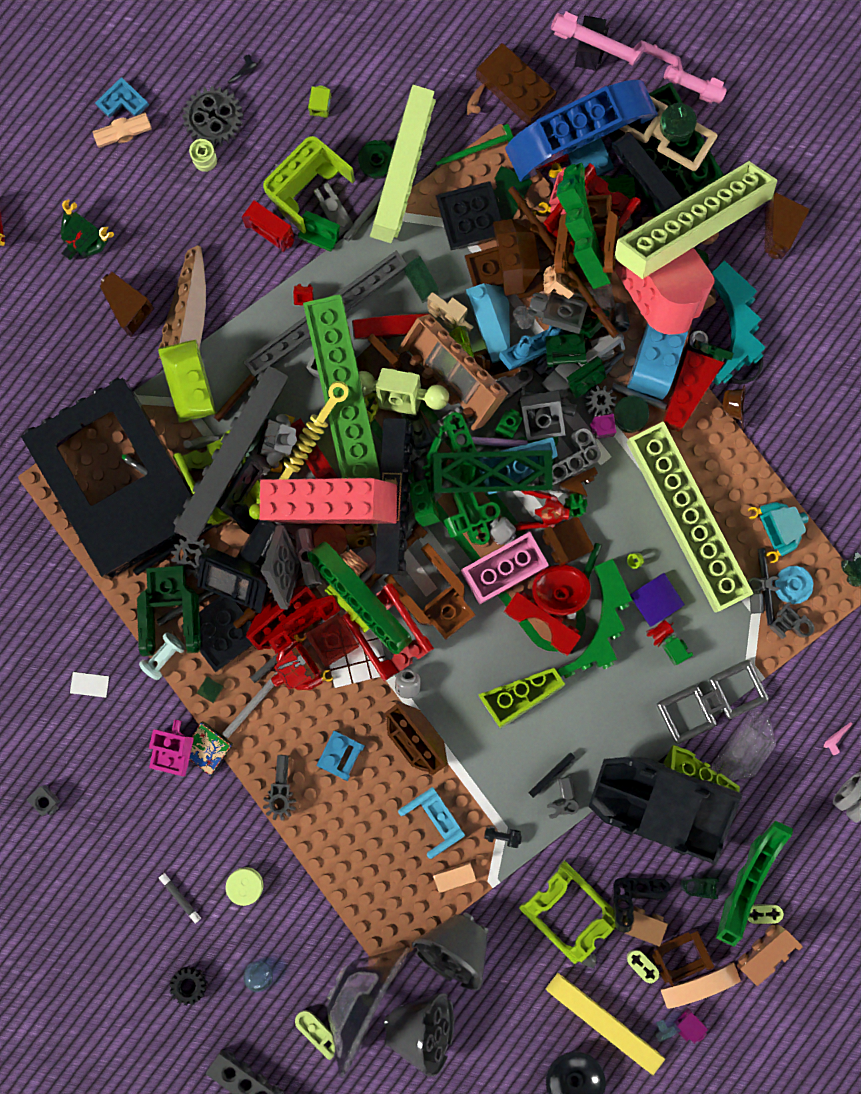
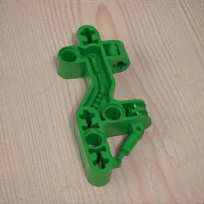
[422,412,500,545]

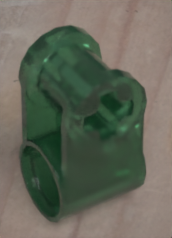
[680,876,720,899]

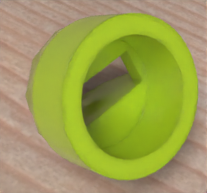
[627,552,644,569]

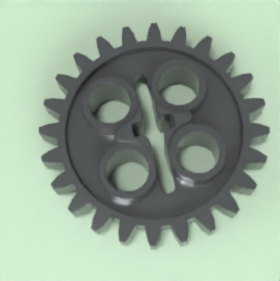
[182,86,244,148]

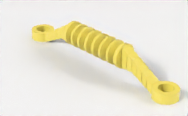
[279,381,349,480]

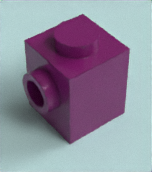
[590,414,617,440]
[674,1008,708,1044]

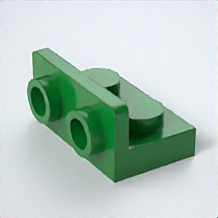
[298,211,340,252]

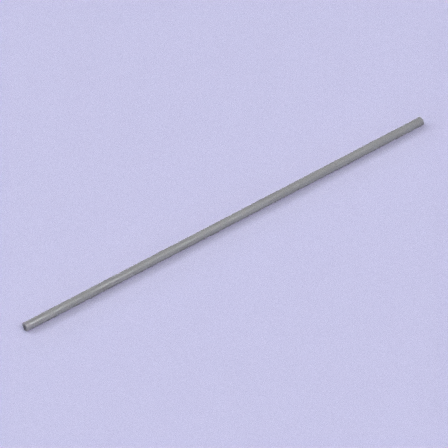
[222,430,495,738]

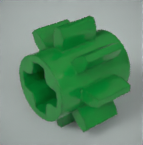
[564,494,588,517]

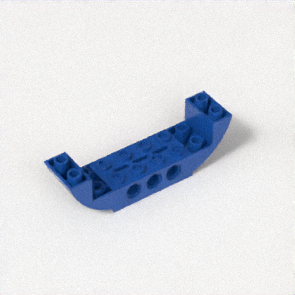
[505,80,659,183]

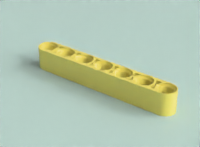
[546,973,665,1075]

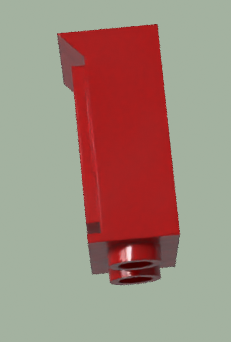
[242,200,295,252]

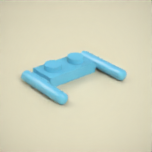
[398,787,465,859]

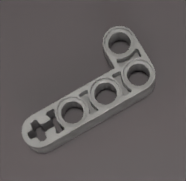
[530,428,601,486]

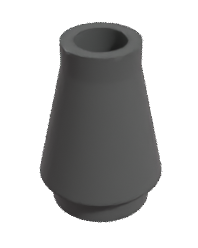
[612,303,630,333]

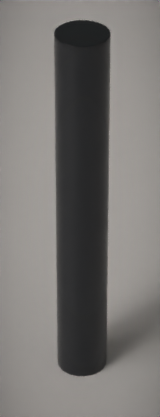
[528,752,575,798]

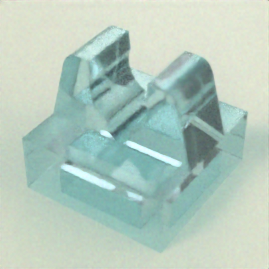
[655,1020,677,1043]

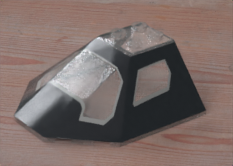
[326,947,410,1078]

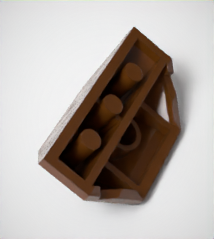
[493,219,540,296]
[385,702,448,775]

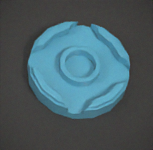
[774,566,814,604]

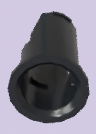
[236,519,296,568]

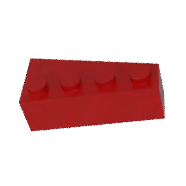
[662,350,724,432]

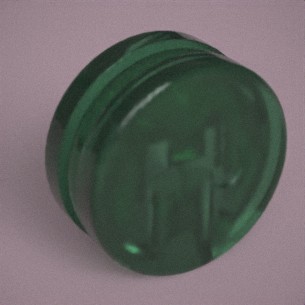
[660,103,697,143]
[613,396,650,433]

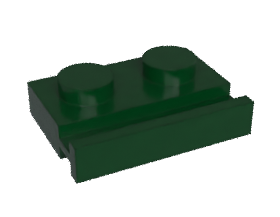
[693,339,734,362]
[566,356,607,399]

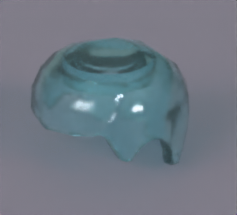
[243,961,273,993]

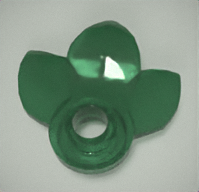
[841,552,861,587]

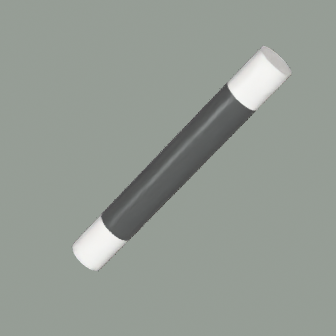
[159,873,201,923]

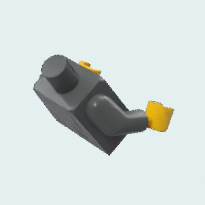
[257,414,297,473]

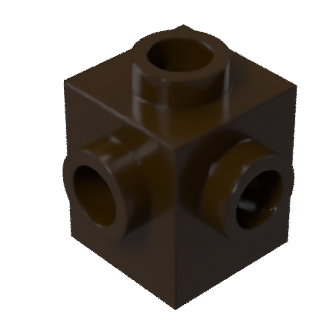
[345,524,375,550]

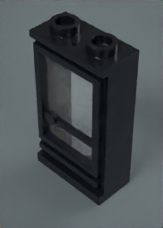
[196,547,271,614]

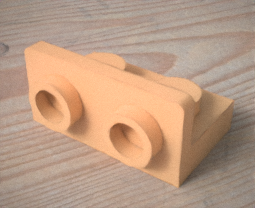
[543,264,574,299]

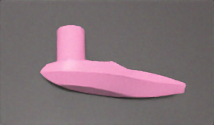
[824,722,852,755]

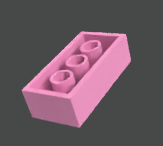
[460,532,549,605]

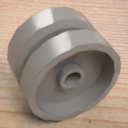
[833,772,861,823]

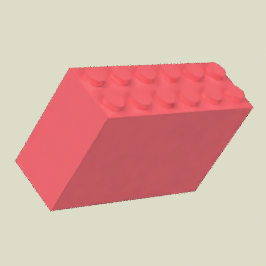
[260,478,397,524]

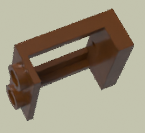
[651,928,714,987]

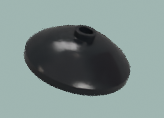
[546,1051,606,1094]

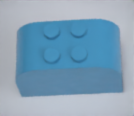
[627,322,689,400]

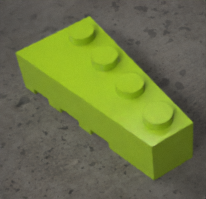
[478,668,565,729]

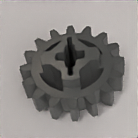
[171,538,211,577]

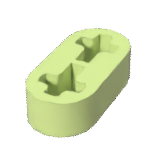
[748,904,783,924]
[626,949,659,983]

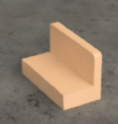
[433,861,476,893]

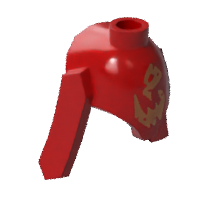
[514,485,569,532]

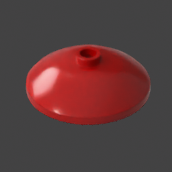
[532,565,591,615]

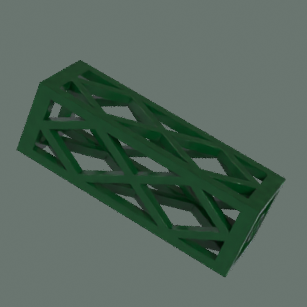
[430,450,553,493]

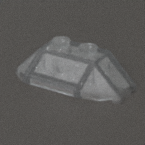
[710,708,776,780]

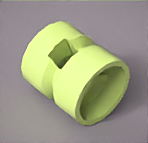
[189,139,217,172]

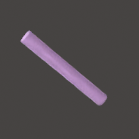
[471,437,528,447]

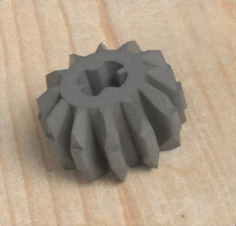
[584,385,617,417]

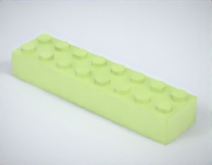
[370,85,436,243]

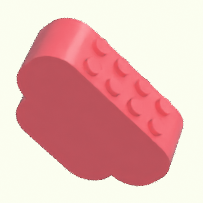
[615,230,715,334]

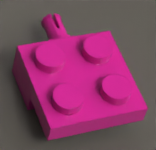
[149,719,194,776]

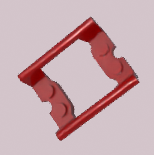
[543,163,641,253]
[342,583,434,682]

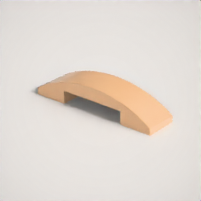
[660,962,741,1009]

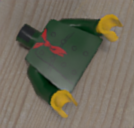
[60,199,114,261]

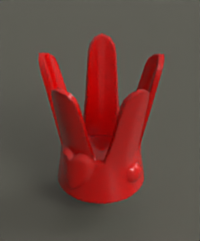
[646,620,674,647]

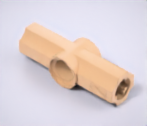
[93,113,152,148]

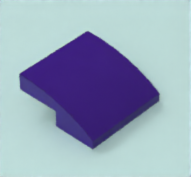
[630,573,685,627]

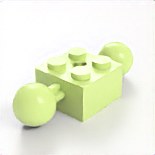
[359,368,449,415]

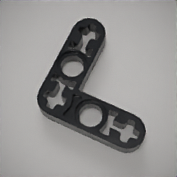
[612,878,670,933]

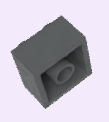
[521,391,566,441]

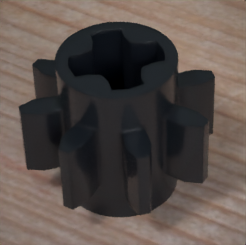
[532,354,555,377]

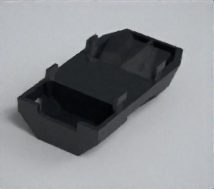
[588,757,743,865]

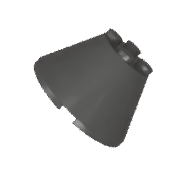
[412,913,489,990]
[384,993,454,1077]

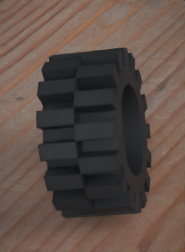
[169,966,207,1006]

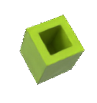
[308,86,331,118]

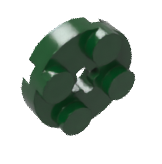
[358,140,394,179]

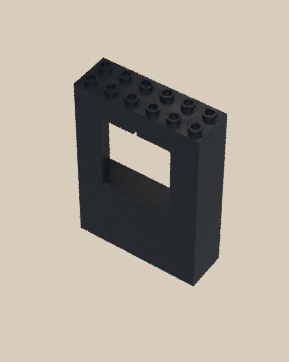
[21,377,193,580]

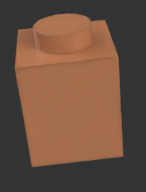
[220,523,250,551]

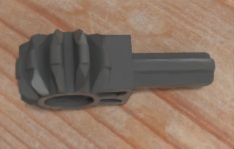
[263,755,296,821]

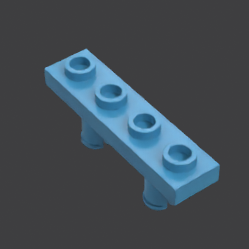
[499,326,567,370]

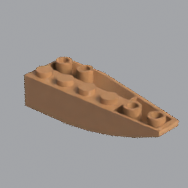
[159,245,206,359]

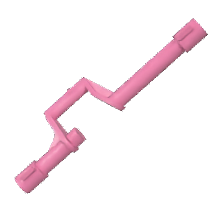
[551,12,726,104]

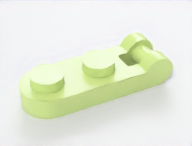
[295,1010,339,1060]

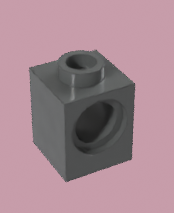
[26,785,61,817]

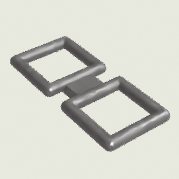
[657,660,769,744]

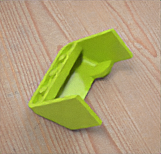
[263,136,355,233]

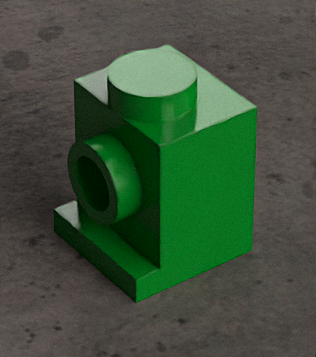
[495,409,523,439]
[662,634,693,666]

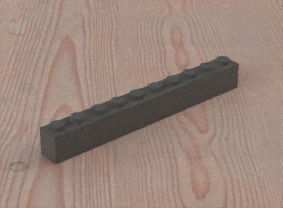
[173,365,289,543]

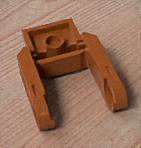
[554,195,620,274]
[383,543,476,640]

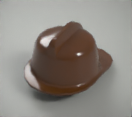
[723,385,746,430]

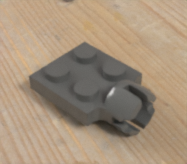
[528,292,588,334]

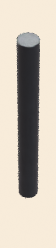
[758,548,775,626]

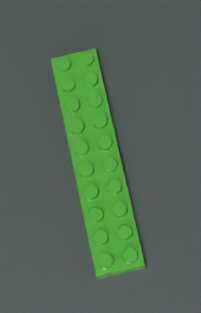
[303,294,381,480]

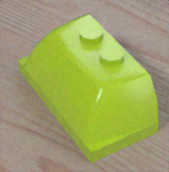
[158,339,217,423]

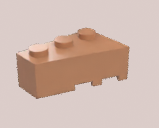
[736,923,803,986]

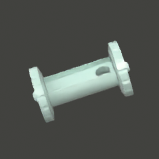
[139,632,186,680]

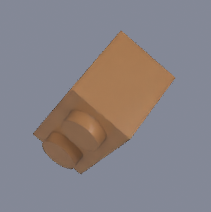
[623,906,668,946]

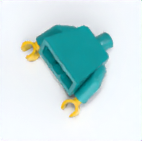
[747,502,809,563]

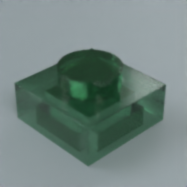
[197,676,224,703]

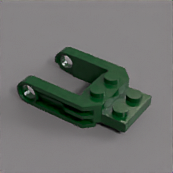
[137,566,201,656]

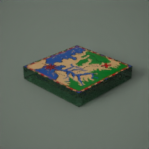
[189,721,234,776]

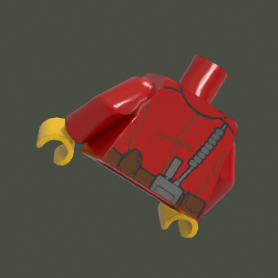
[271,634,333,690]

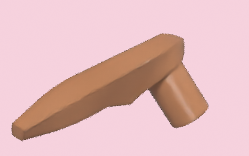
[467,84,485,115]

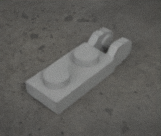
[314,183,353,236]

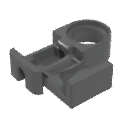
[769,602,815,639]

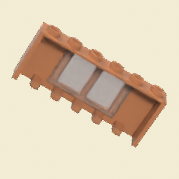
[397,314,508,431]

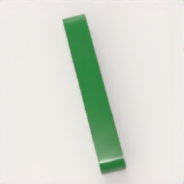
[307,542,412,654]

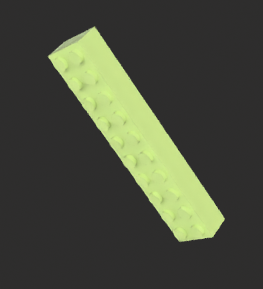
[614,161,777,279]
[626,421,753,613]

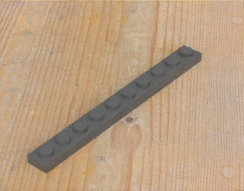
[243,250,408,378]

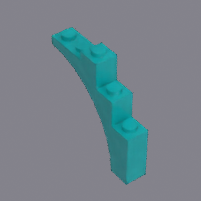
[712,261,766,386]

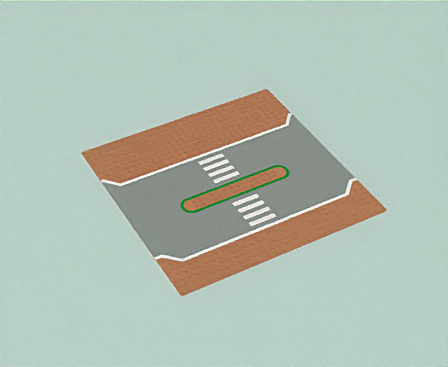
[18,124,861,964]

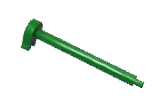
[436,124,513,165]

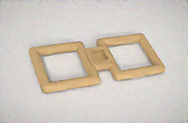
[619,96,717,171]

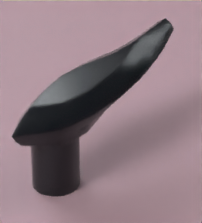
[228,54,258,84]

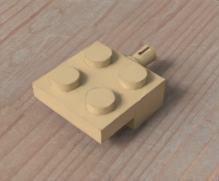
[428,292,474,333]

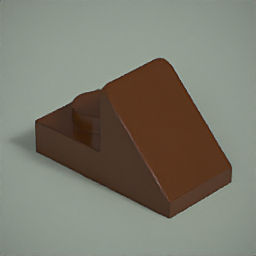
[559,467,598,498]

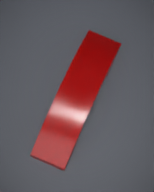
[290,418,339,479]
[267,595,341,654]

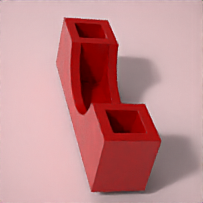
[503,592,581,656]

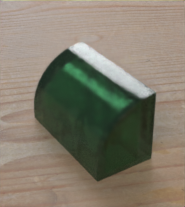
[404,256,439,303]

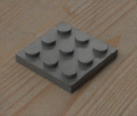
[261,526,301,609]

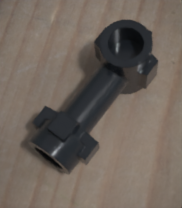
[484,826,522,848]

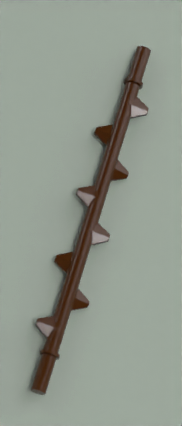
[508,186,619,339]

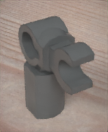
[748,576,780,614]
[547,776,579,819]

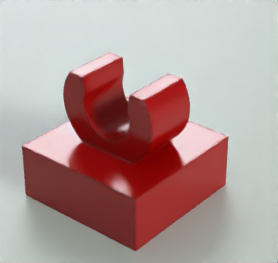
[293,284,314,306]

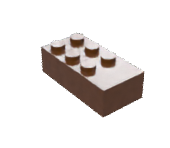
[476,43,557,126]

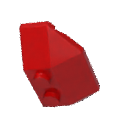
[246,585,317,650]

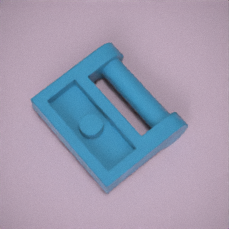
[316,730,365,781]

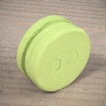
[226,867,264,906]

